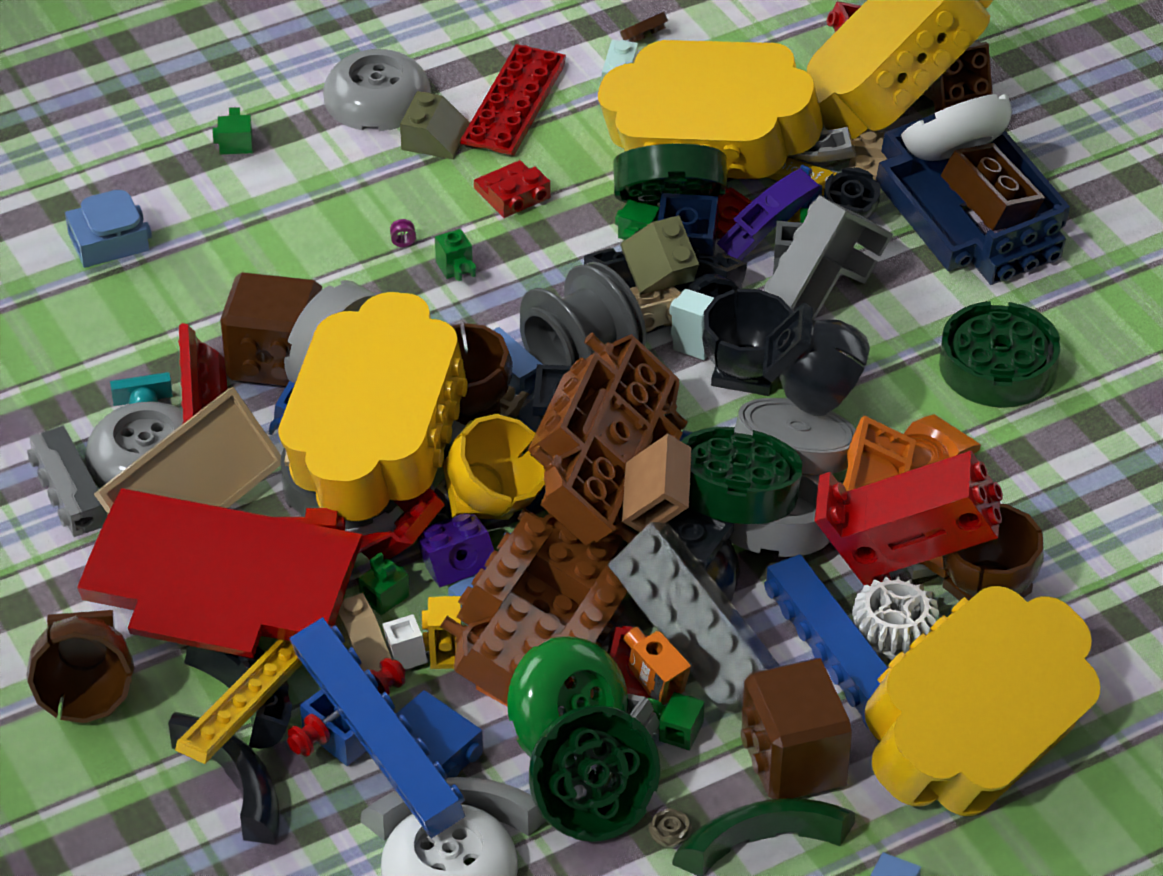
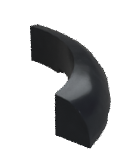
[584,247,747,290]
[184,646,292,749]
[168,712,280,845]

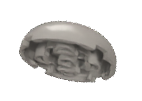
[323,49,431,131]
[86,401,183,488]

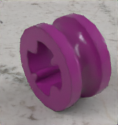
[390,219,416,247]

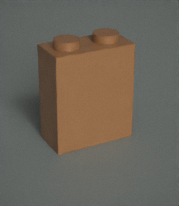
[622,434,691,536]

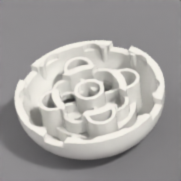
[901,94,1012,161]
[381,804,518,876]

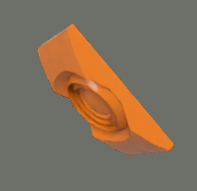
[903,414,981,470]
[843,416,916,491]

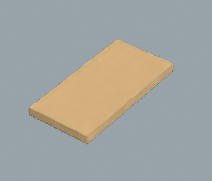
[94,387,281,513]

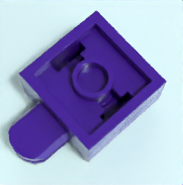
[417,514,494,588]

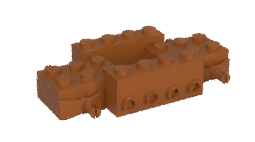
[528,333,688,546]
[440,508,641,704]

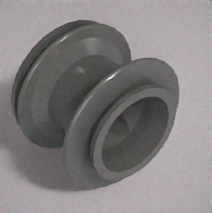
[520,262,646,366]

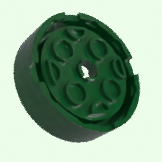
[613,144,728,207]
[939,301,1061,408]
[681,427,803,524]

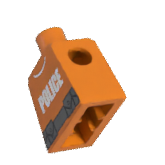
[623,627,691,705]

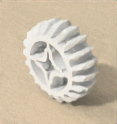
[852,576,940,654]

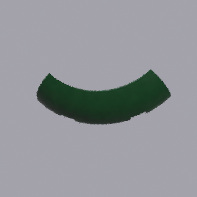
[672,798,855,876]

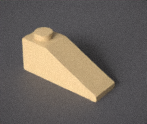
[335,593,394,688]

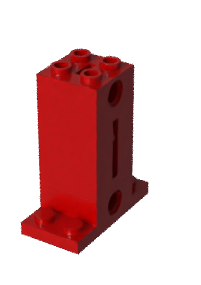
[815,451,1003,586]

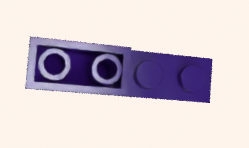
[717,168,821,261]

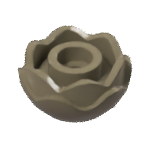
[649,808,692,848]

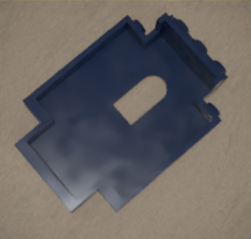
[876,114,1070,285]

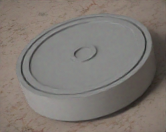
[734,398,856,475]

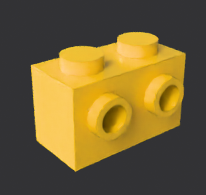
[422,596,462,669]

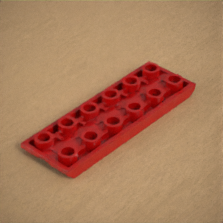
[460,44,566,156]
[178,323,227,424]

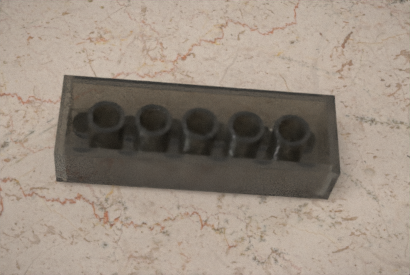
[608,522,780,713]

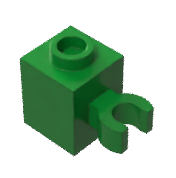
[212,107,253,155]
[615,199,660,240]
[435,229,476,282]
[359,552,409,616]
[647,692,705,751]

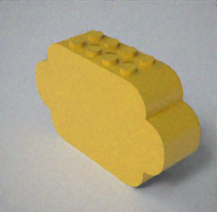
[807,0,993,140]
[597,40,823,179]
[278,292,468,521]
[865,586,1100,816]

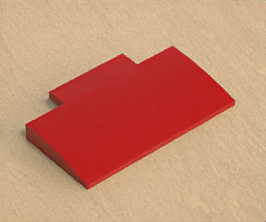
[77,488,363,658]

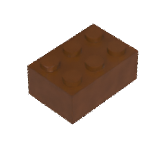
[941,143,1045,231]

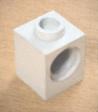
[383,614,427,669]

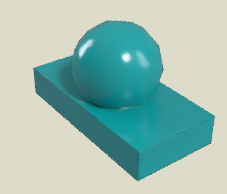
[110,372,173,406]

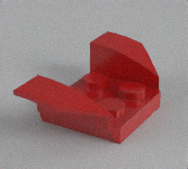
[358,487,445,560]

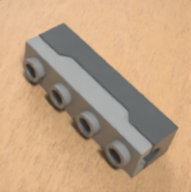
[27,425,107,537]

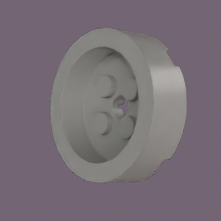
[284,280,376,383]
[729,474,830,557]

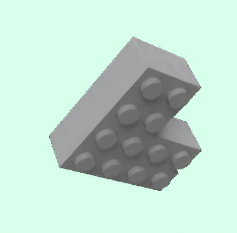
[764,195,893,320]

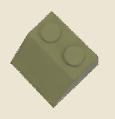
[400,91,470,159]
[620,215,699,295]

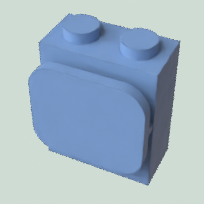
[65,190,152,268]

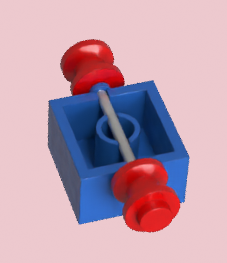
[287,658,406,766]

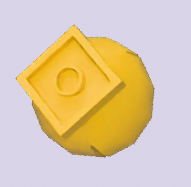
[443,414,545,520]

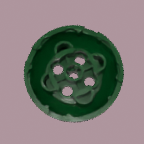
[528,705,660,842]

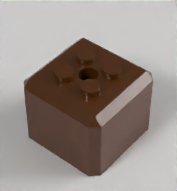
[220,272,322,386]
[741,658,852,799]

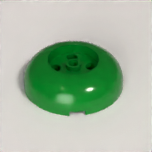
[507,636,628,767]

